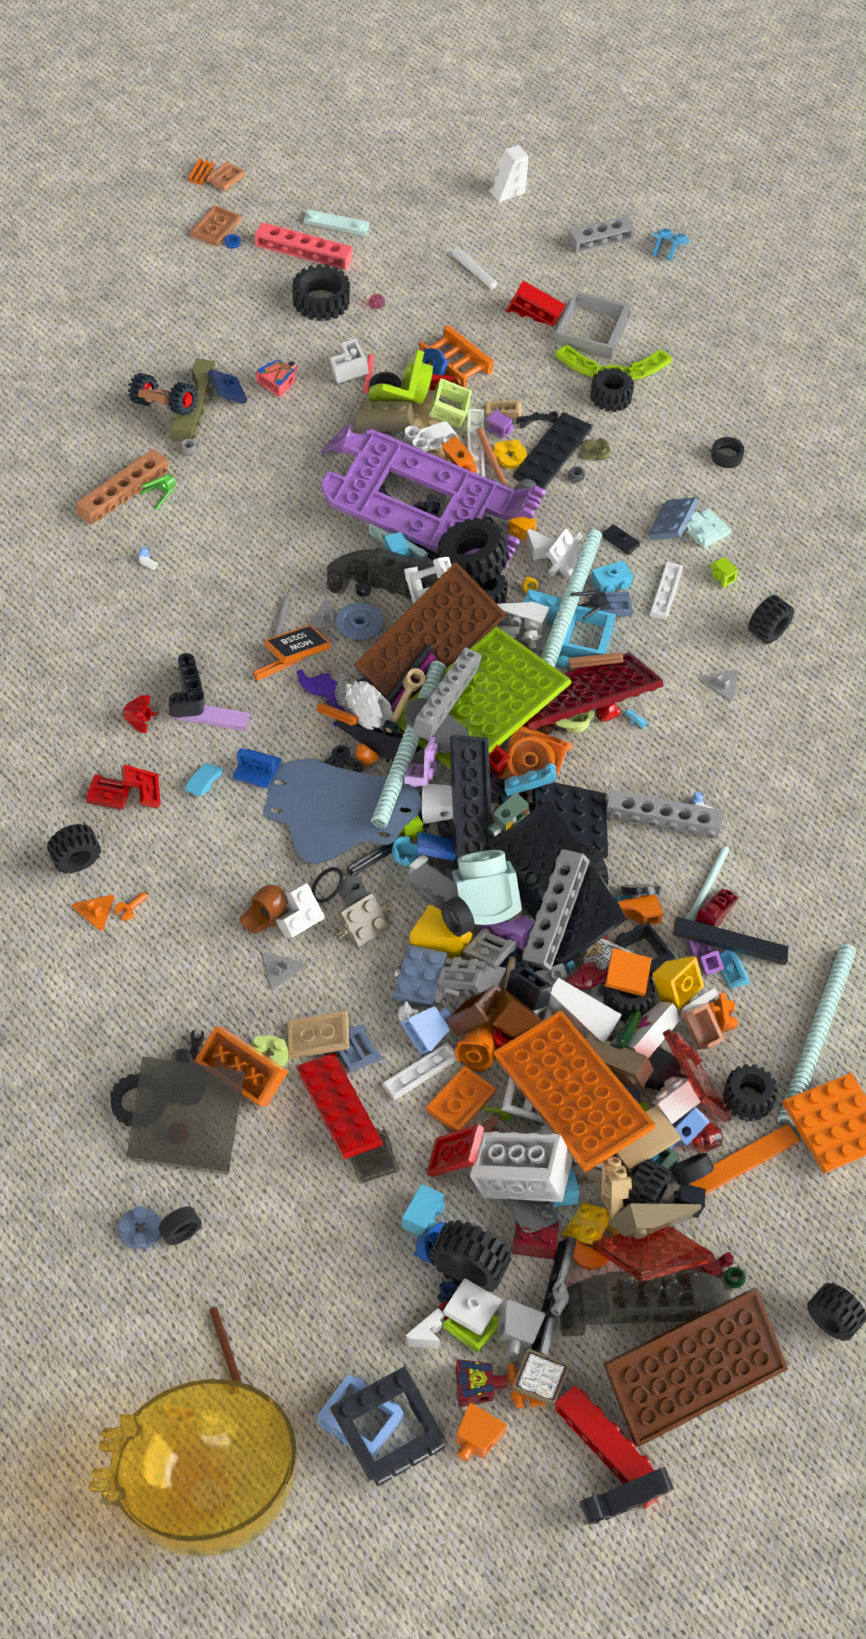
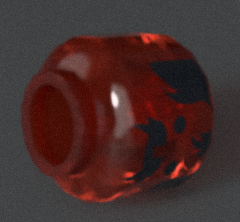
[692,1123,723,1152]

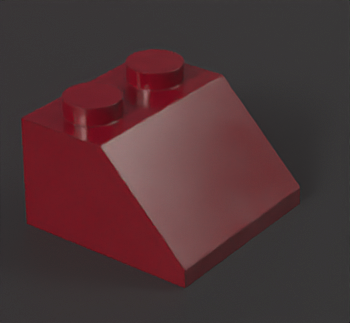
[512,1218,559,1260]

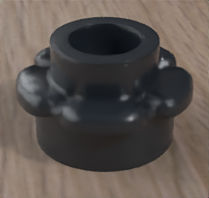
[355,581,372,597]

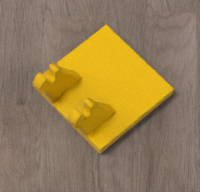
[561,1203,625,1255]

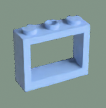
[317,1374,403,1458]

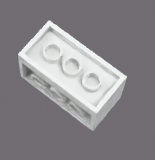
[470,1131,573,1202]

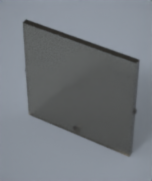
[126,1056,245,1175]

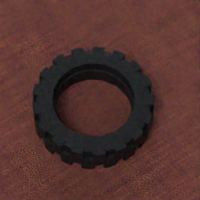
[110,1073,166,1128]

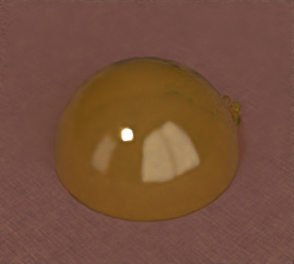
[88,1379,297,1557]

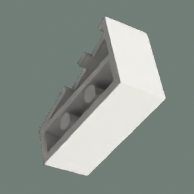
[489,145,529,202]

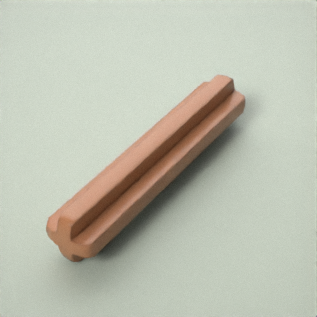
[569,652,623,669]

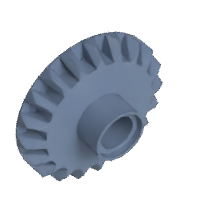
[336,603,383,641]

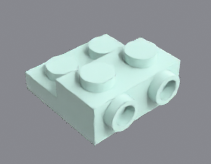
[684,508,732,548]

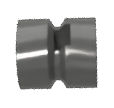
[339,876,368,907]

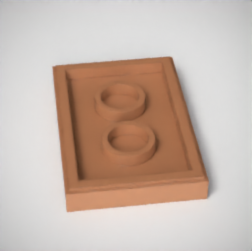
[190,205,242,247]

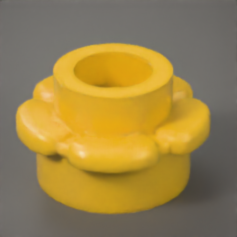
[521,577,538,594]

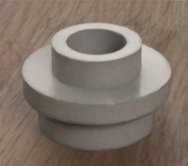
[180,439,197,455]

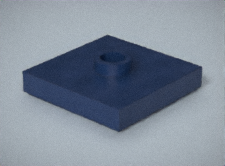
[208,369,247,404]

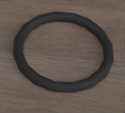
[311,867,344,903]

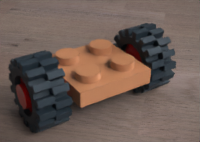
[128,373,198,415]

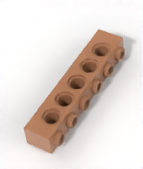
[76,449,168,525]

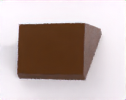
[492,989,542,1039]

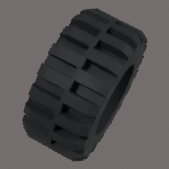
[437,518,509,583]

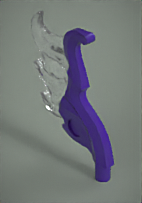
[296,669,353,727]

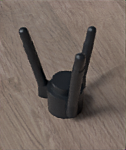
[570,589,608,620]

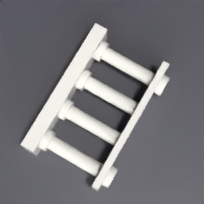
[404,557,451,604]

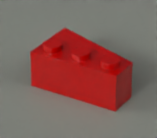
[505,280,565,326]

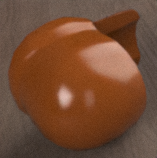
[240,884,288,934]

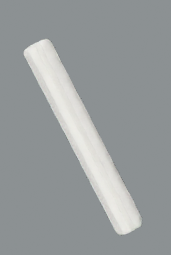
[452,247,497,289]

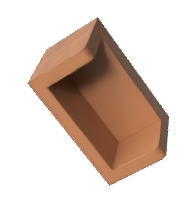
[682,1003,725,1050]

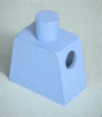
[400,1006,451,1054]

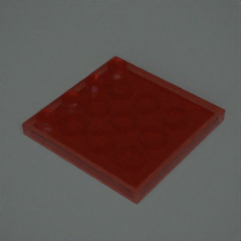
[662,1029,732,1123]
[593,1226,714,1281]

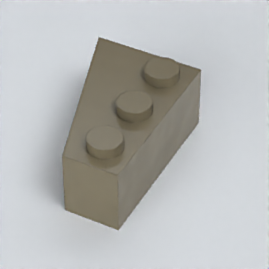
[354,401,414,435]

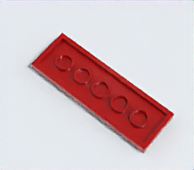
[296,1053,382,1160]

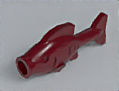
[565,962,608,990]

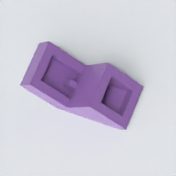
[686,939,724,976]

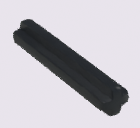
[347,842,394,876]

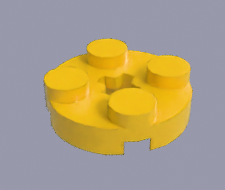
[493,439,527,469]

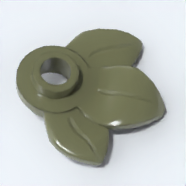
[578,438,610,460]

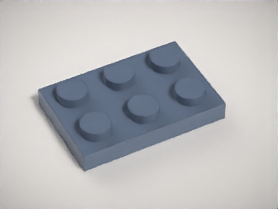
[648,497,698,540]
[393,944,447,1008]

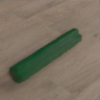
[616,1010,642,1048]

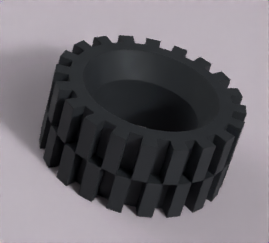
[292,264,350,321]
[429,1220,511,1292]

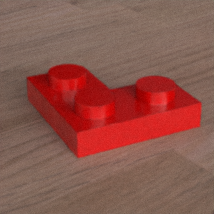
[121,764,161,809]

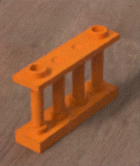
[419,325,494,388]

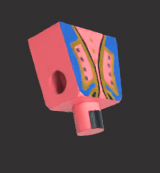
[256,359,297,397]

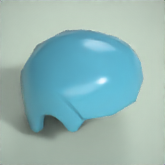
[391,837,421,867]

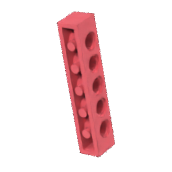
[255,222,352,270]

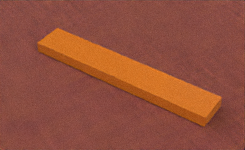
[688,1124,800,1195]

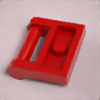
[86,774,132,810]

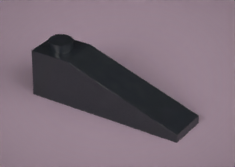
[334,720,403,763]

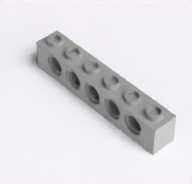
[412,647,482,741]
[606,789,724,839]
[522,849,590,971]

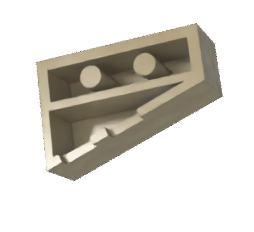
[586,1034,654,1088]

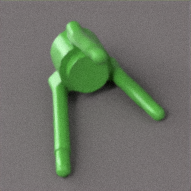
[140,474,176,510]

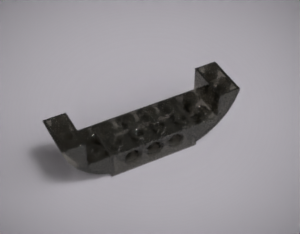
[327,547,438,599]
[560,1269,731,1336]

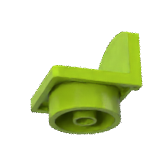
[368,349,433,405]

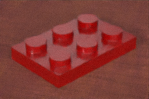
[426,1124,484,1177]

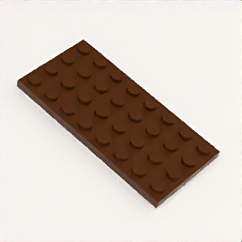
[354,562,507,704]
[603,1288,788,1447]

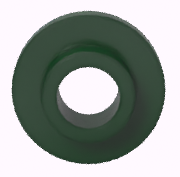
[724,1267,746,1288]

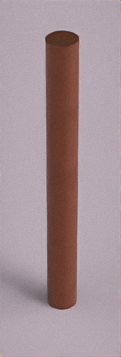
[209,1307,244,1390]

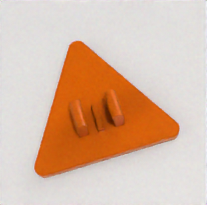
[72,894,115,931]

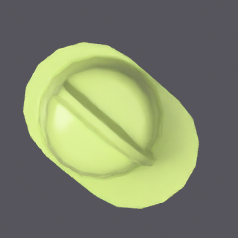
[555,710,594,732]

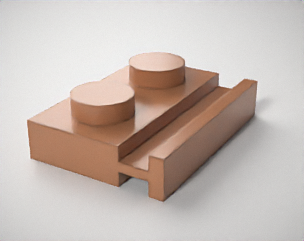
[207,161,245,191]

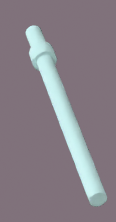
[685,846,729,921]

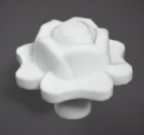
[521,630,543,649]
[398,1001,419,1021]

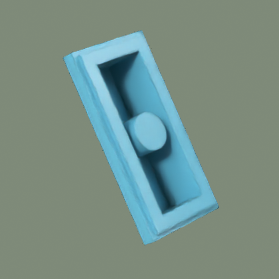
[719,950,751,989]

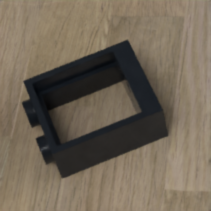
[615,922,675,979]

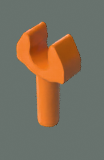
[114,892,148,921]

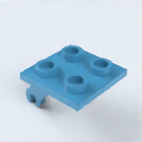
[652,228,691,261]

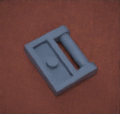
[337,1024,382,1073]

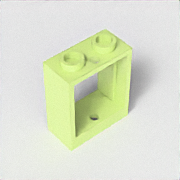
[429,378,472,428]

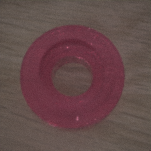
[369,294,385,309]

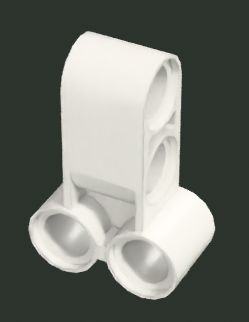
[404,422,457,452]

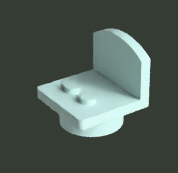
[452,850,522,925]

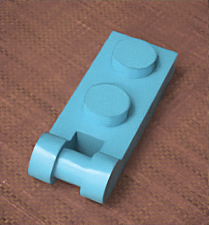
[505,763,557,796]

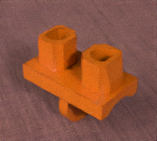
[709,993,738,1033]

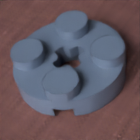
[118,1206,161,1249]

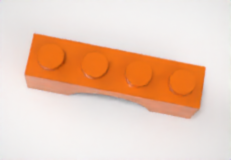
[618,894,663,925]

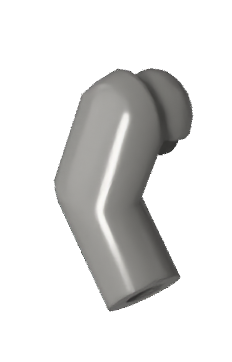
[551,1281,569,1316]

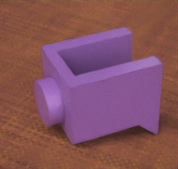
[486,408,514,438]

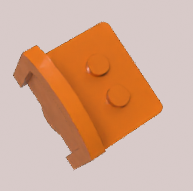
[499,726,574,790]

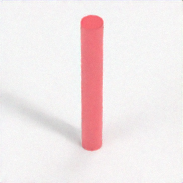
[363,354,374,393]

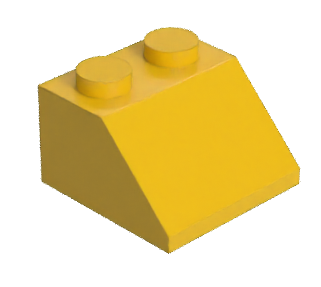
[653,956,704,1011]

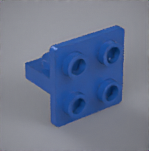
[233,748,282,788]

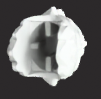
[345,681,393,731]

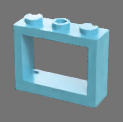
[560,605,616,658]

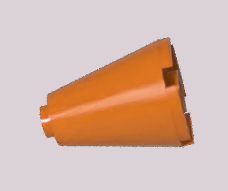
[454,1018,496,1072]

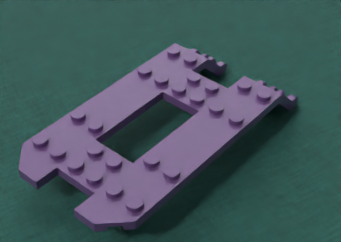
[321,429,546,569]

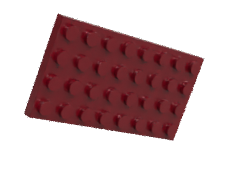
[523,652,664,730]

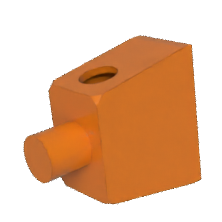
[441,436,477,473]
[455,1402,507,1462]

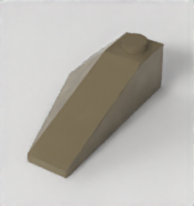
[608,1204,701,1239]

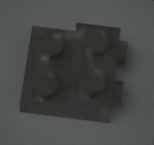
[349,1128,400,1184]

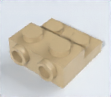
[601,1157,632,1219]

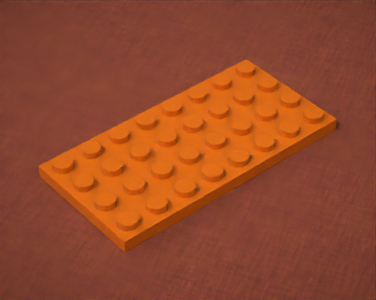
[493,1010,656,1173]

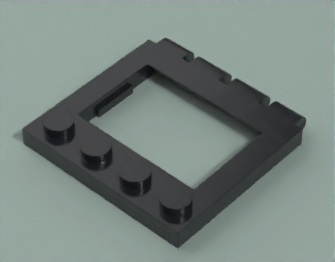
[329,1366,445,1486]

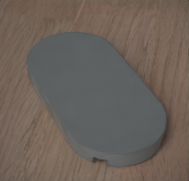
[405,698,469,754]

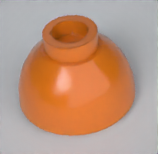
[355,743,380,768]

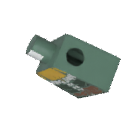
[487,792,530,837]

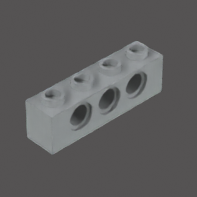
[568,216,635,253]

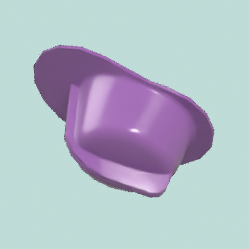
[321,423,354,454]

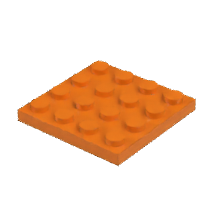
[782,1073,866,1174]

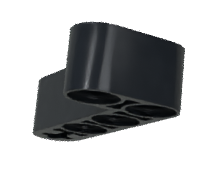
[169,653,204,718]
[579,1467,674,1525]

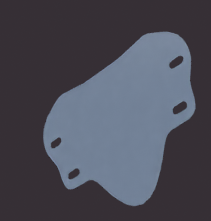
[263,758,422,864]

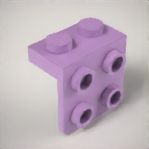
[404,737,438,787]

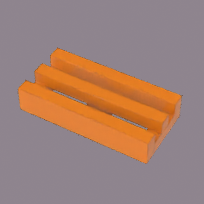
[188,158,214,185]

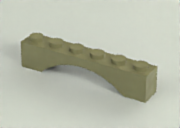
[171,358,218,442]

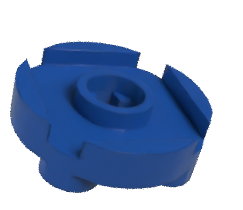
[421,348,448,375]

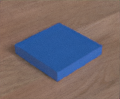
[416,832,456,861]

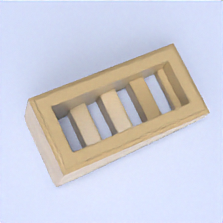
[485,400,522,419]

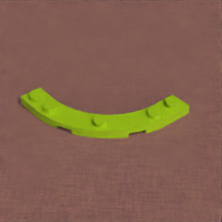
[555,344,672,380]

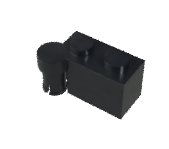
[506,962,553,1011]

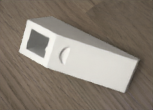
[497,602,549,634]

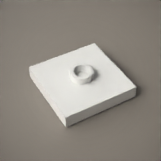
[443,1278,502,1336]

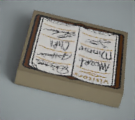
[512,1349,570,1406]

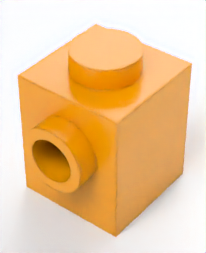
[508,516,537,542]

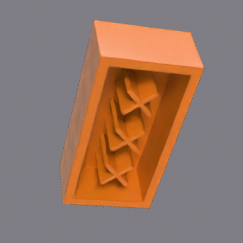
[194,1026,289,1106]

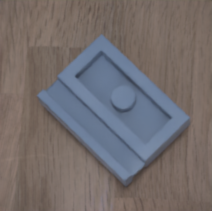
[600,591,633,617]

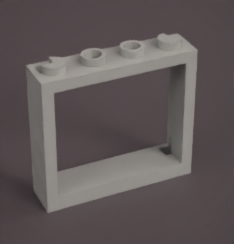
[553,291,631,359]

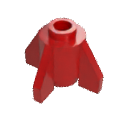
[123,695,158,733]

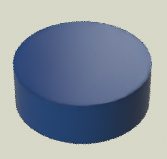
[224,234,241,249]

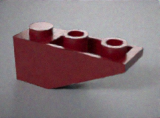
[696,888,739,927]

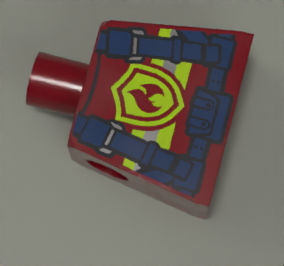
[455,1359,507,1408]

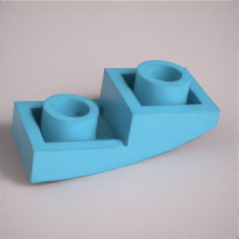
[185,763,222,797]

